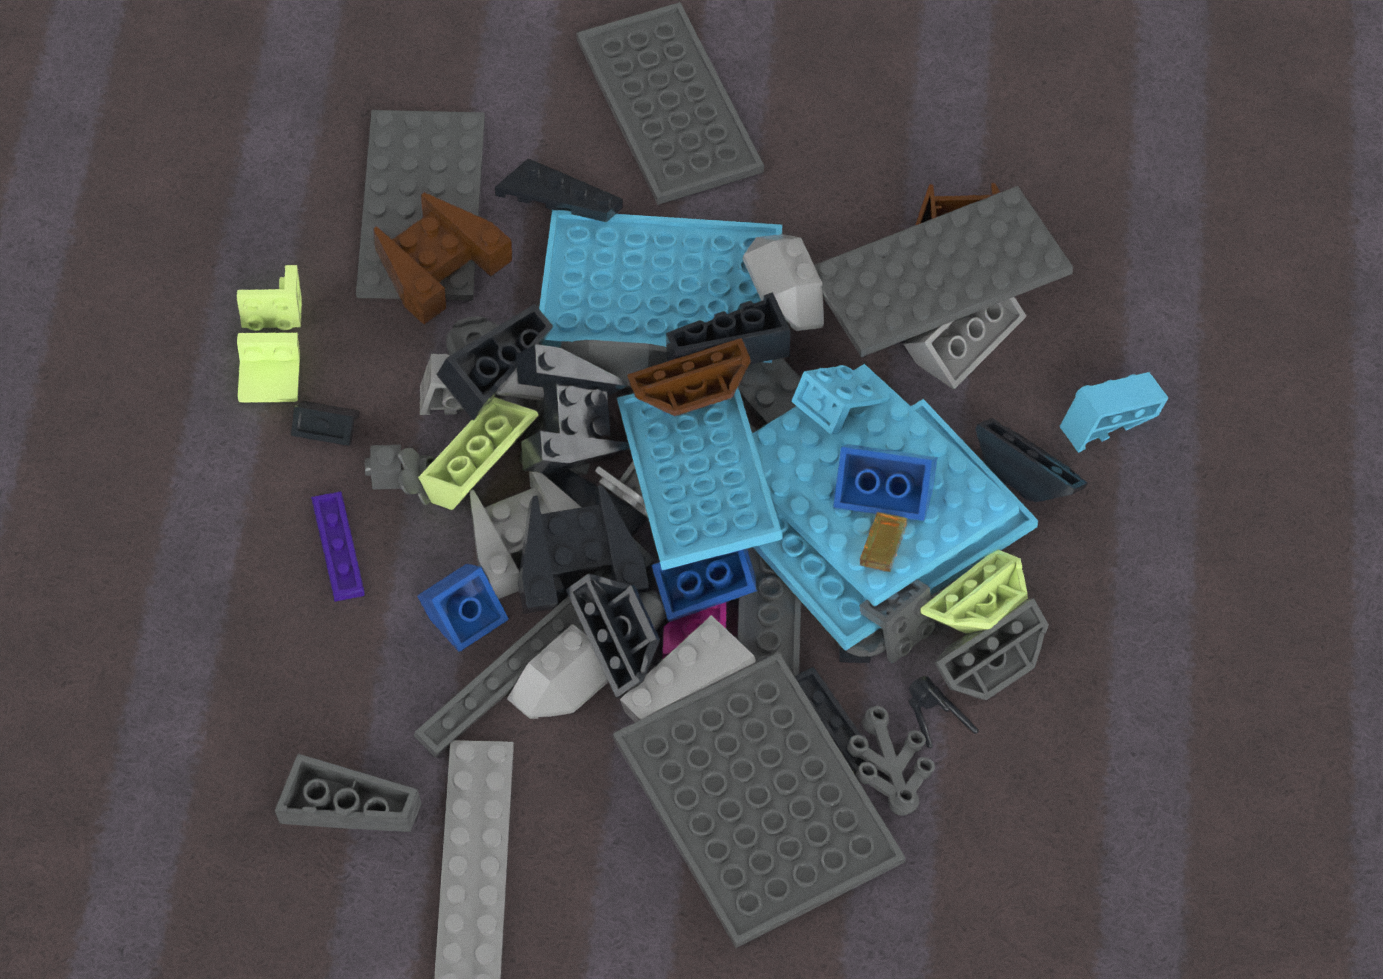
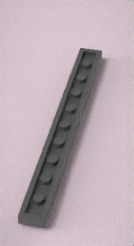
[413,538,655,758]

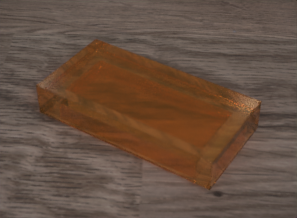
[860,512,907,572]

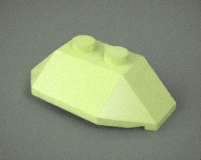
[921,550,1028,634]

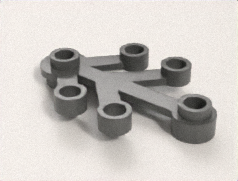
[847,706,935,816]

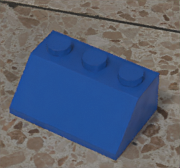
[833,444,938,521]
[652,549,757,622]

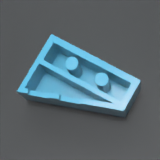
[1060,372,1168,453]

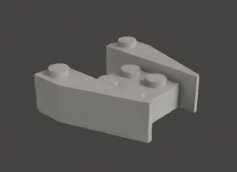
[470,471,581,599]

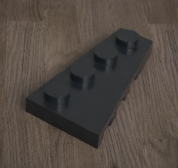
[495,158,623,222]

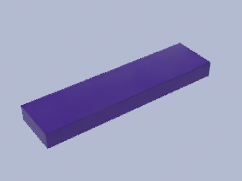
[311,491,365,602]

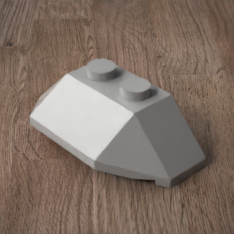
[742,234,824,331]
[507,623,609,719]

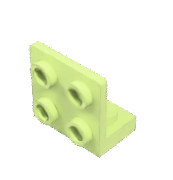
[237,265,302,331]
[237,333,300,402]

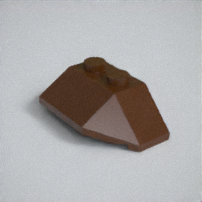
[627,338,751,416]

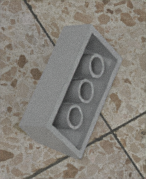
[903,297,1026,389]

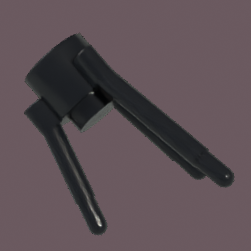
[908,676,979,748]

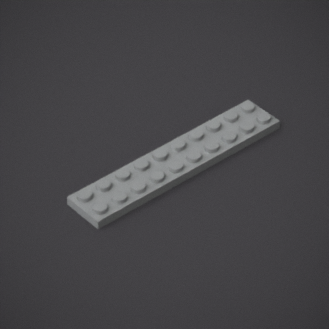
[434,740,514,979]

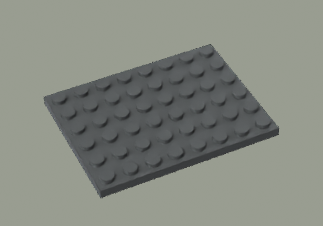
[613,652,906,948]

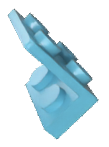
[791,365,882,435]

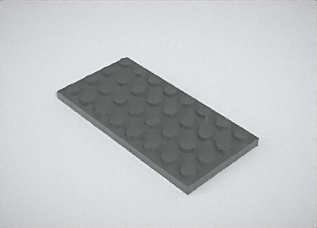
[576,2,764,205]
[356,110,485,300]
[814,186,1073,357]

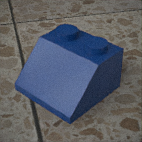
[417,564,509,652]

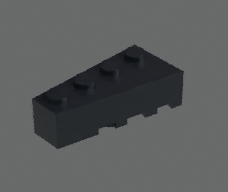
[666,292,790,364]
[436,304,553,421]

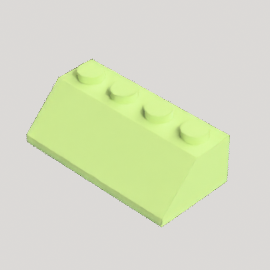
[418,397,539,510]

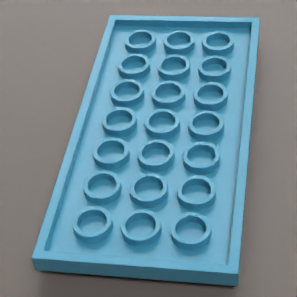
[617,388,783,570]

